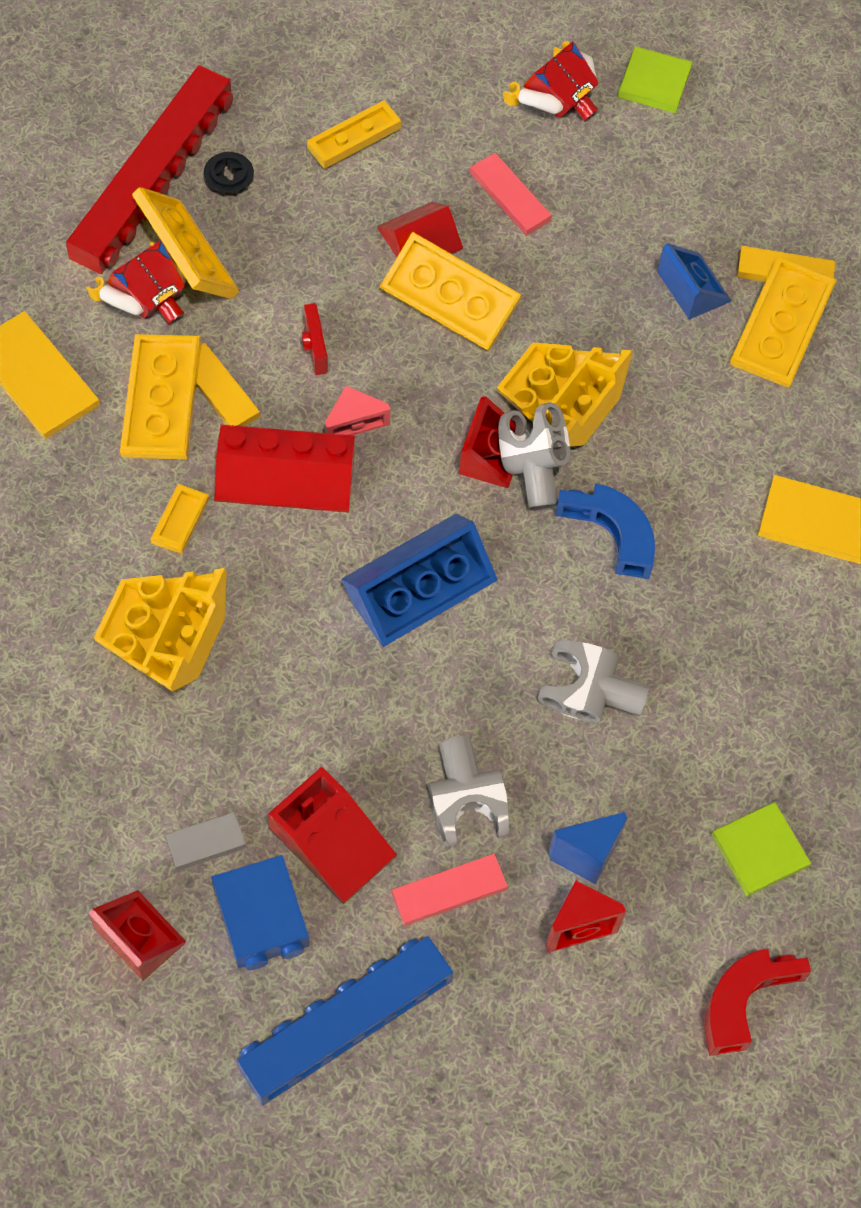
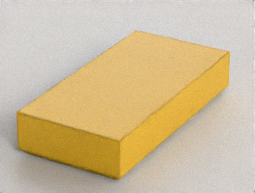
[150,484,210,554]

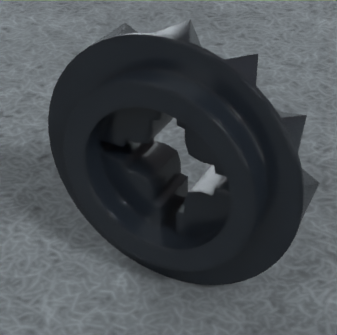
[204,152,254,196]

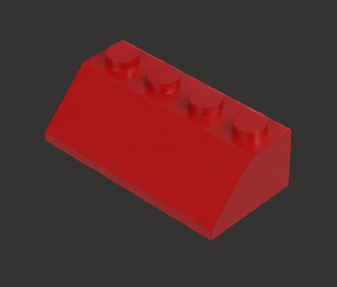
[214,424,355,513]

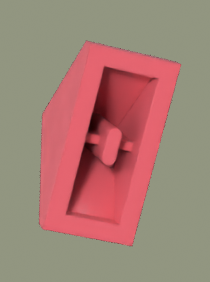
[325,386,390,435]

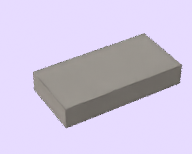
[165,812,246,871]

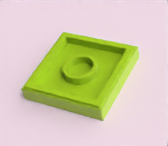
[618,46,693,113]
[711,802,812,897]

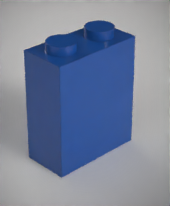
[211,855,309,970]

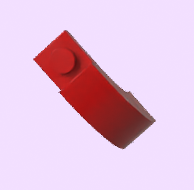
[705,948,811,1056]

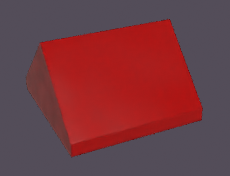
[377,202,463,257]
[459,396,516,488]
[546,880,626,953]
[89,890,187,981]

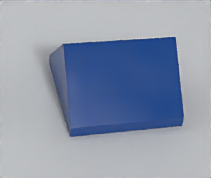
[657,243,732,320]
[548,812,627,884]

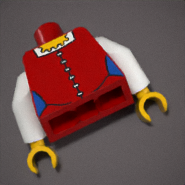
[503,41,598,121]
[86,240,186,324]

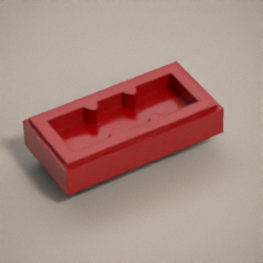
[301,303,328,375]

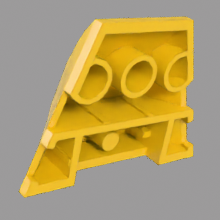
[497,342,633,447]
[93,568,227,692]

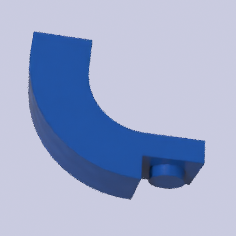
[555,483,655,580]

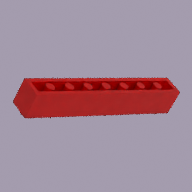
[66,65,233,275]

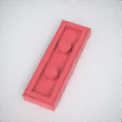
[470,153,552,236]
[392,854,508,926]

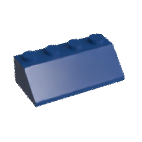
[341,514,498,647]

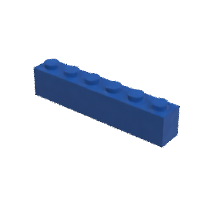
[237,936,454,1106]

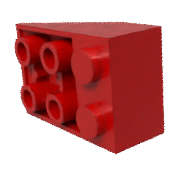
[268,767,397,904]

